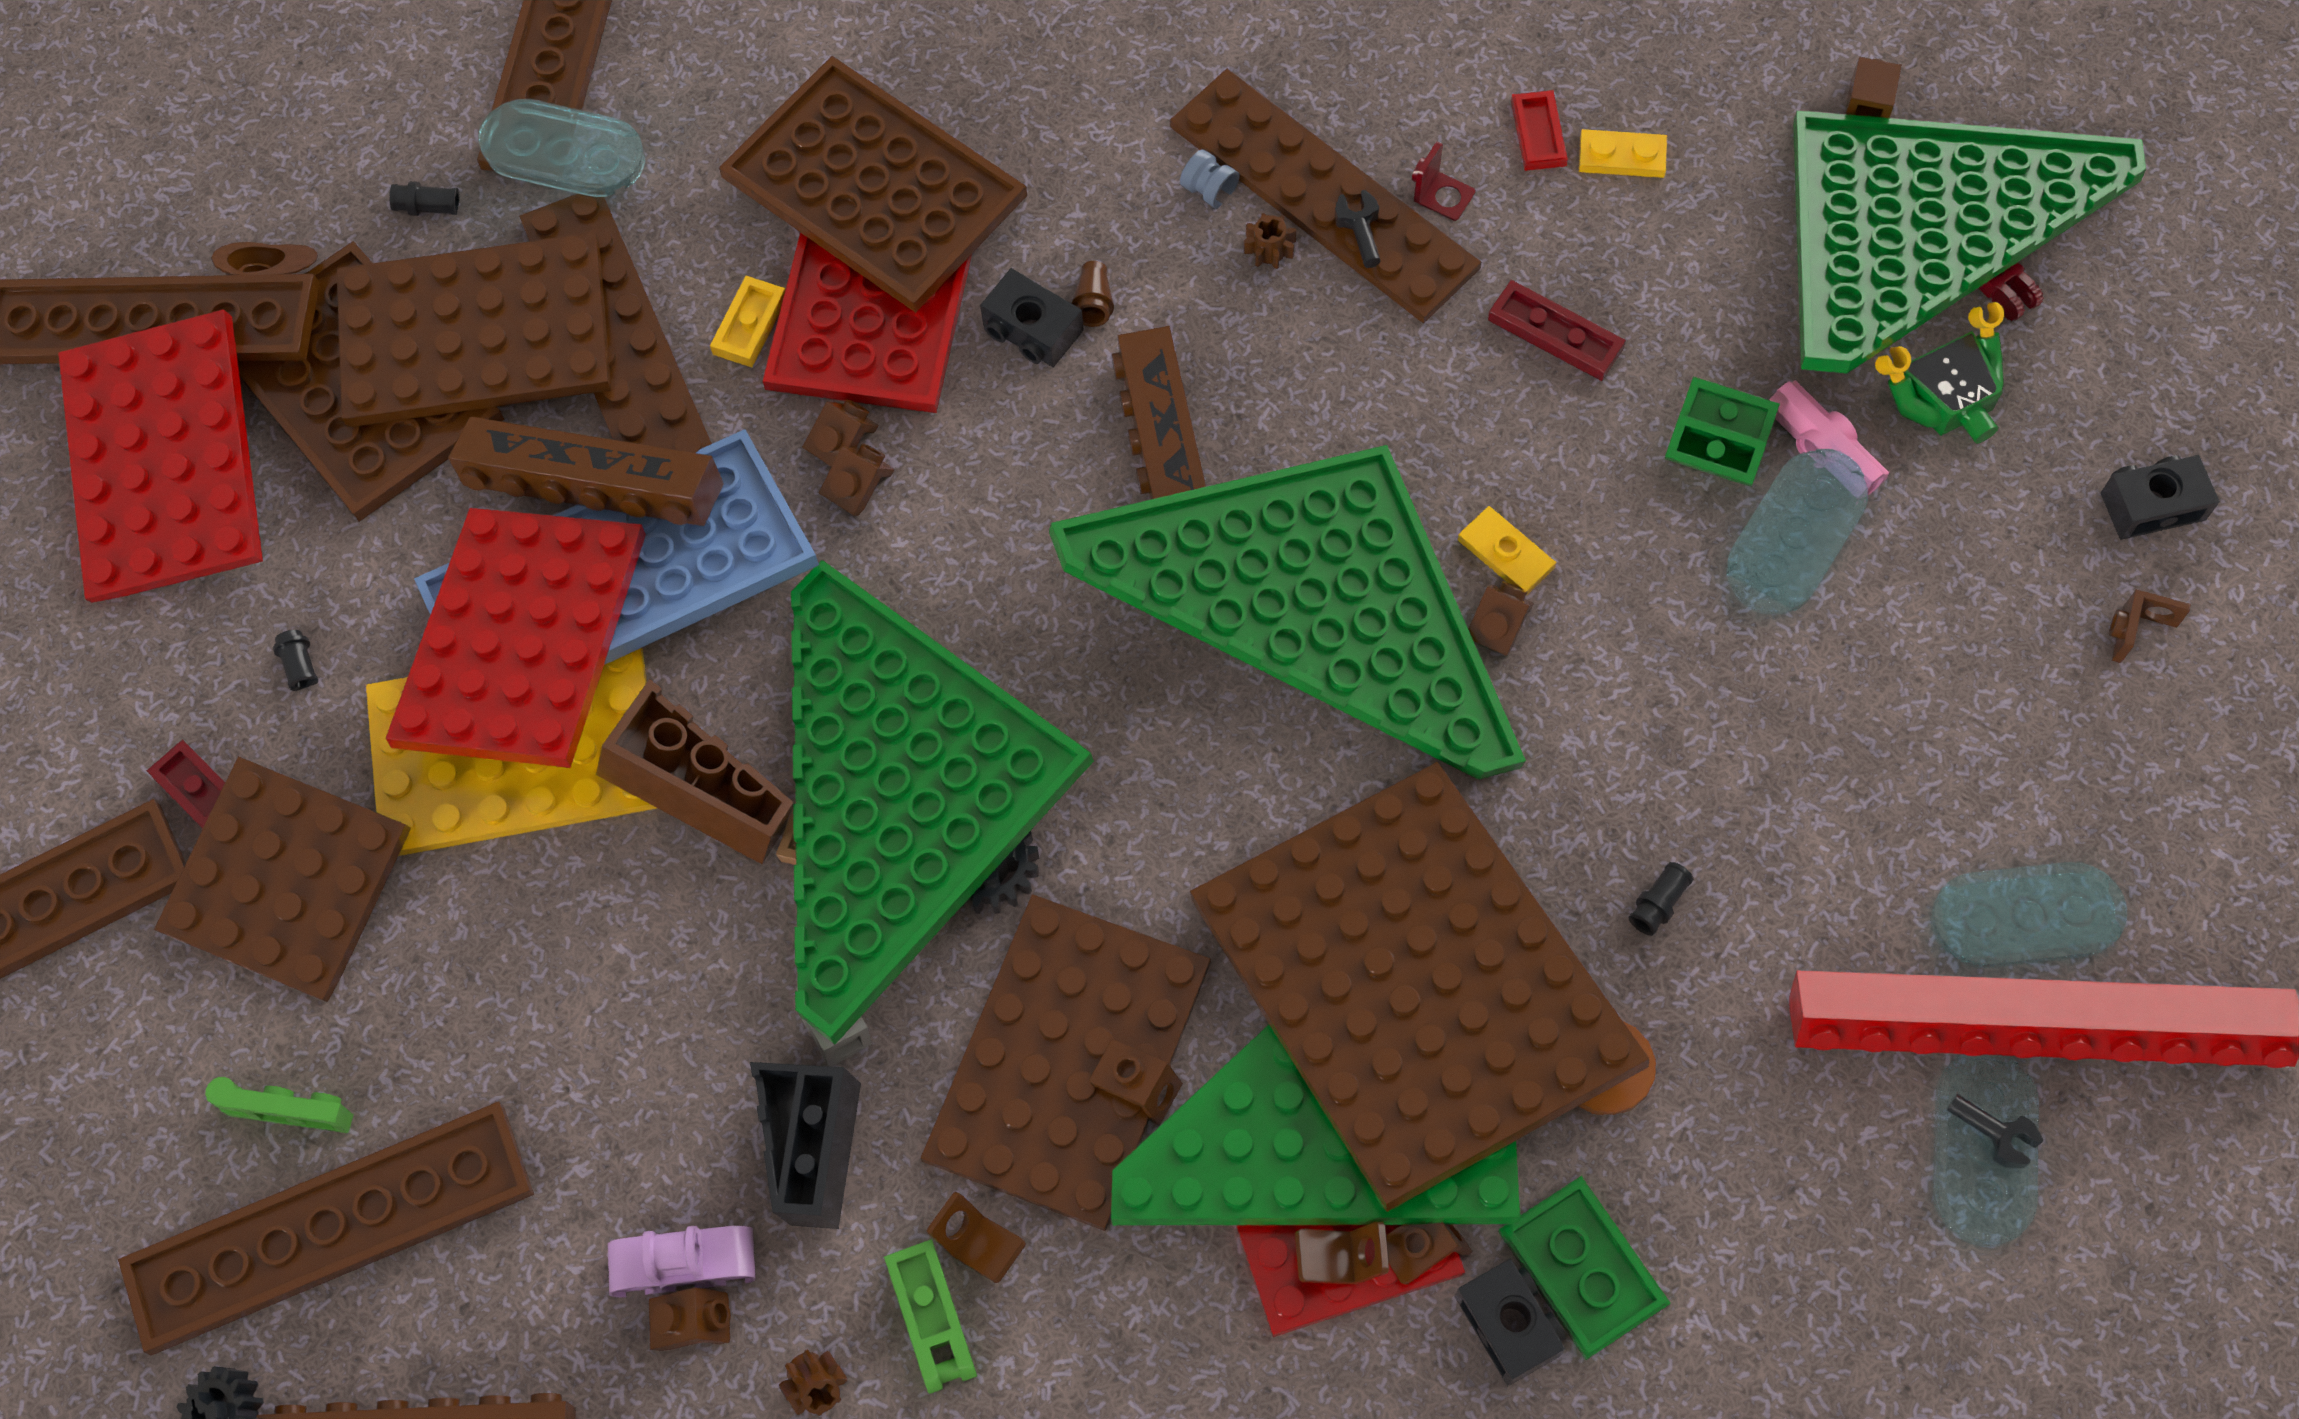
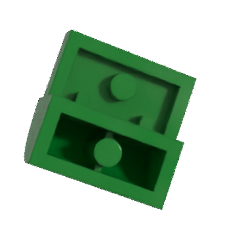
[1664,376,1780,487]

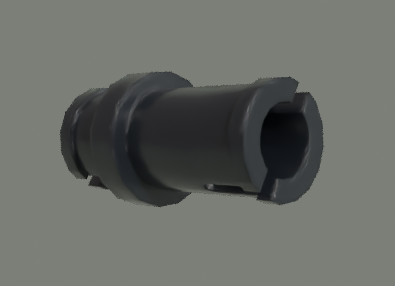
[389,181,460,216]
[1628,862,1694,936]

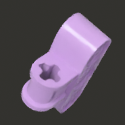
[608,1226,755,1298]

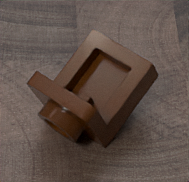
[802,399,879,467]
[818,444,895,516]
[1468,581,1534,656]
[649,1287,731,1351]

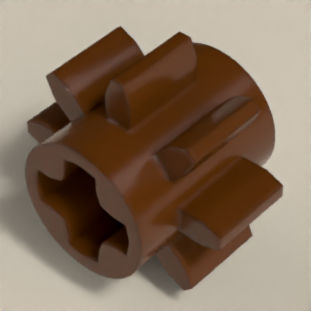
[1244,213,1297,269]
[779,1349,847,1416]

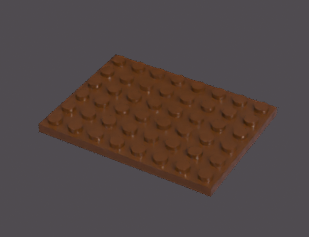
[1190,762,1649,1212]

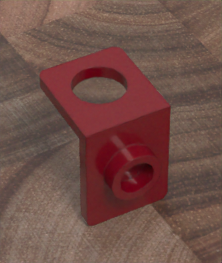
[1412,141,1476,221]

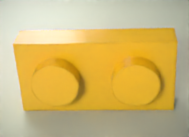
[1579,129,1667,178]
[710,276,786,368]

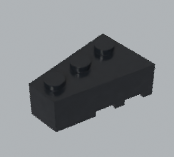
[750,1062,861,1229]

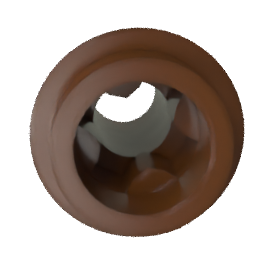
[1071,261,1114,327]

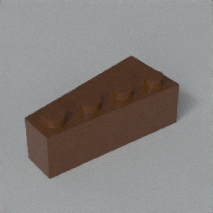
[596,679,793,864]

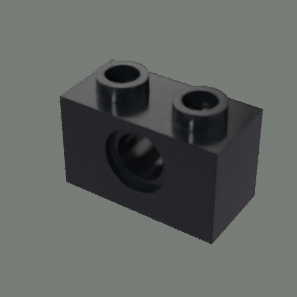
[980,268,1084,368]
[2100,455,2220,540]
[1454,1258,1566,1387]

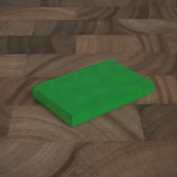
[1498,1176,1671,1360]

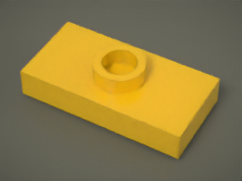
[1457,506,1557,596]

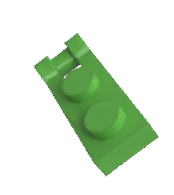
[205,1077,354,1133]
[884,1239,977,1394]

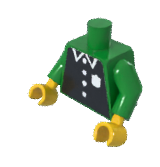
[1875,302,2004,444]

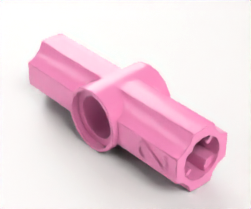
[1769,380,1889,501]

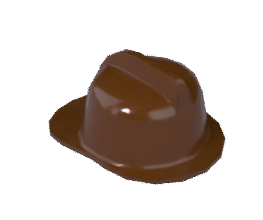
[211,242,318,275]

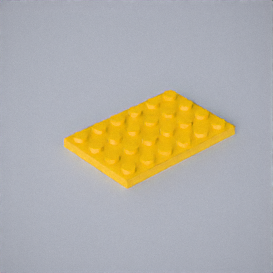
[366,648,657,856]

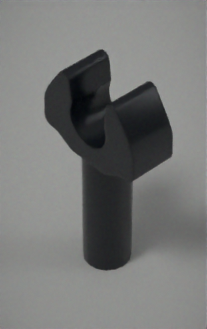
[1335,190,1381,268]
[1947,1094,2043,1169]

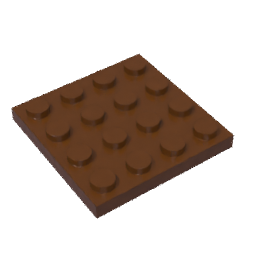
[154,756,411,1002]

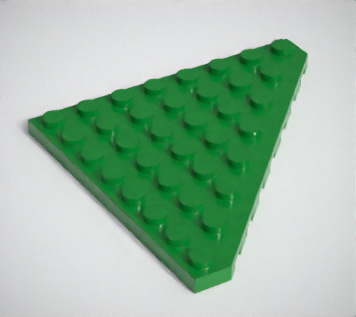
[1793,110,2146,374]
[1049,445,1526,780]
[791,560,1094,1045]
[1111,1025,1520,1226]

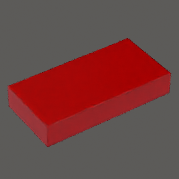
[1511,90,1568,171]

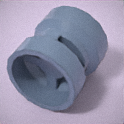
[1180,149,1239,209]

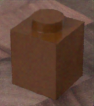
[1845,57,1902,118]

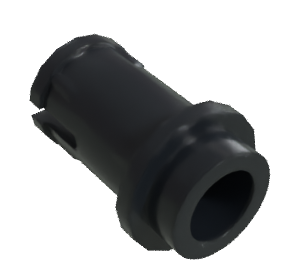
[273,630,318,691]

